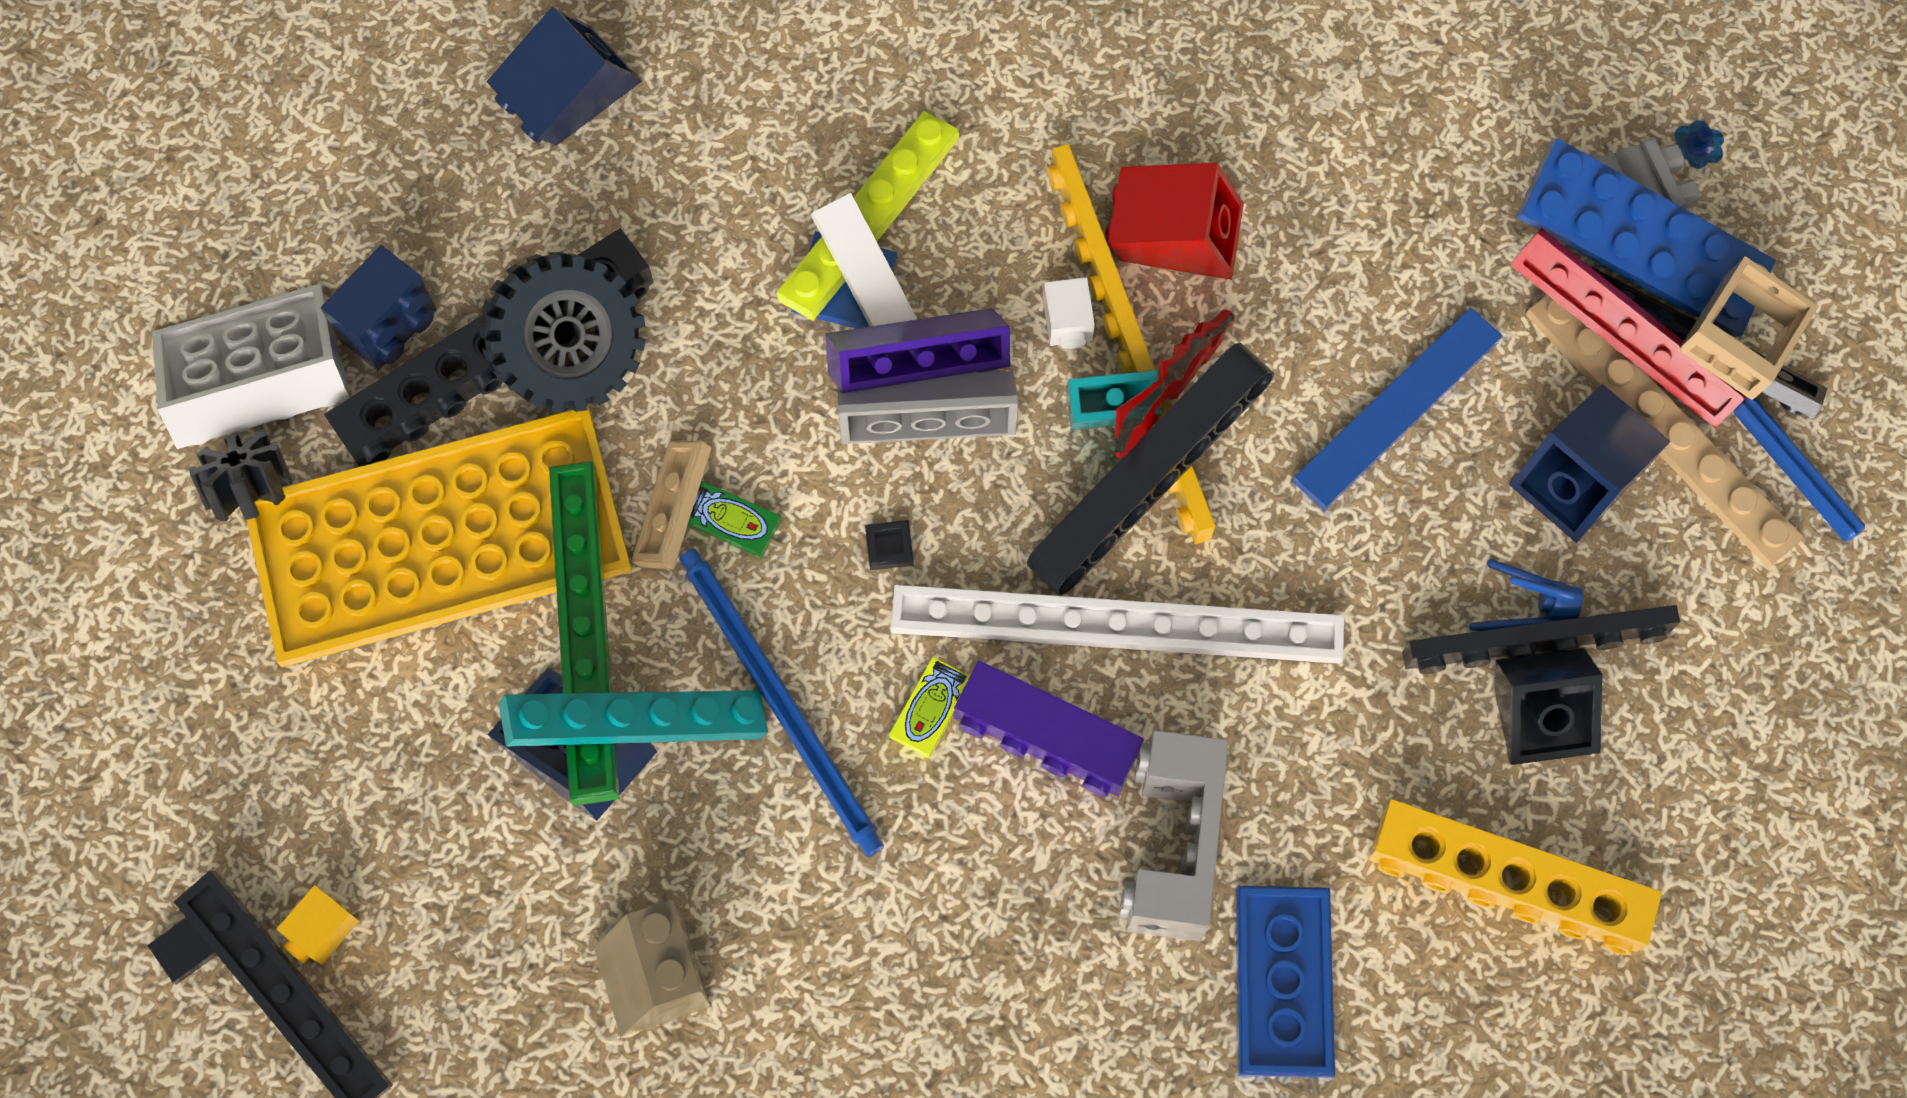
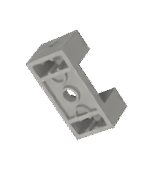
[1119,730,1229,942]

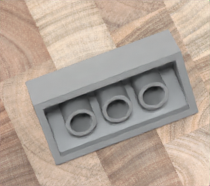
[838,368,1018,444]

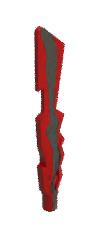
[1115,310,1235,458]

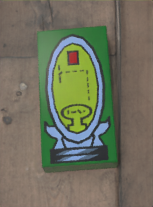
[688,481,782,558]

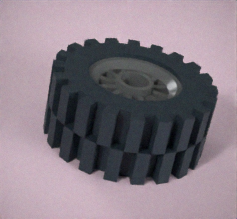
[480,252,646,412]

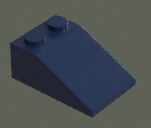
[487,667,657,821]

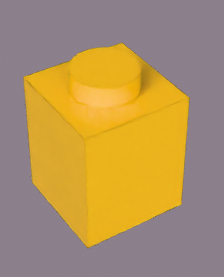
[276,885,359,965]

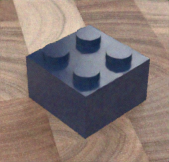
[320,245,437,371]

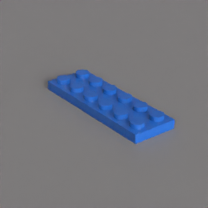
[1515,138,1776,338]

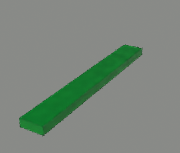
[549,461,620,806]

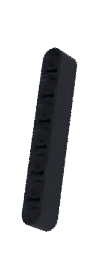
[1027,342,1274,596]

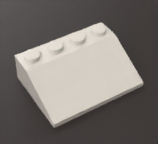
[152,283,349,449]

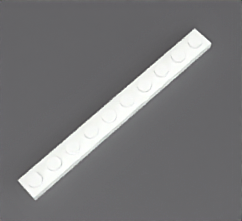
[891,585,1344,664]

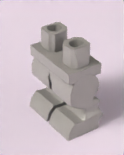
[1589,139,1701,210]

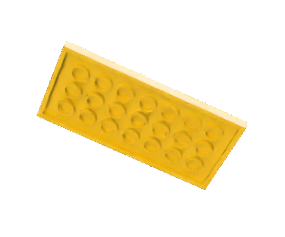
[247,406,632,668]

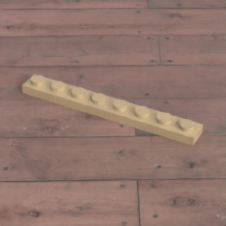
[1526,295,1804,569]

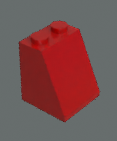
[1105,162,1244,280]

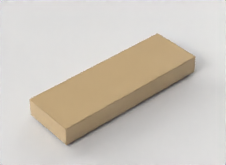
[631,441,711,569]

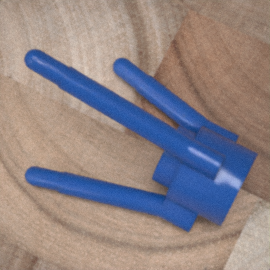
[1469,559,1583,631]

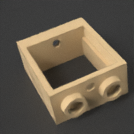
[1678,256,1819,400]

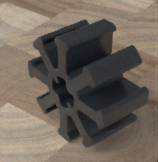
[189,431,293,521]

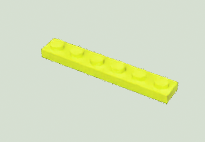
[777,111,959,321]

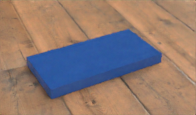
[1236,886,1335,1078]

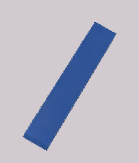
[1292,307,1503,511]

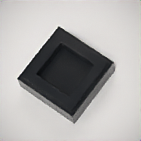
[865,520,914,570]

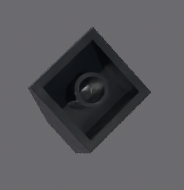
[1495,648,1603,765]

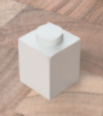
[1043,277,1095,349]

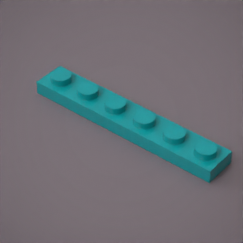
[498,690,768,747]

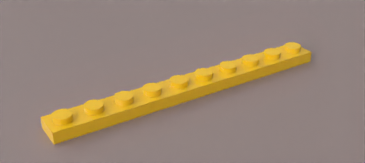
[1046,144,1215,545]

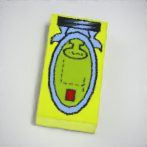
[889,657,970,759]

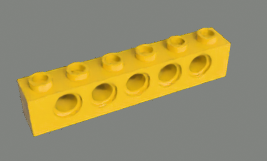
[1368,799,1662,955]

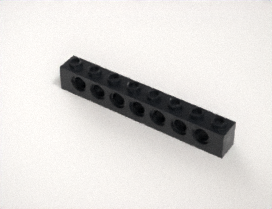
[324,228,654,467]

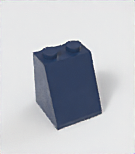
[486,6,642,146]
[1509,384,1671,543]

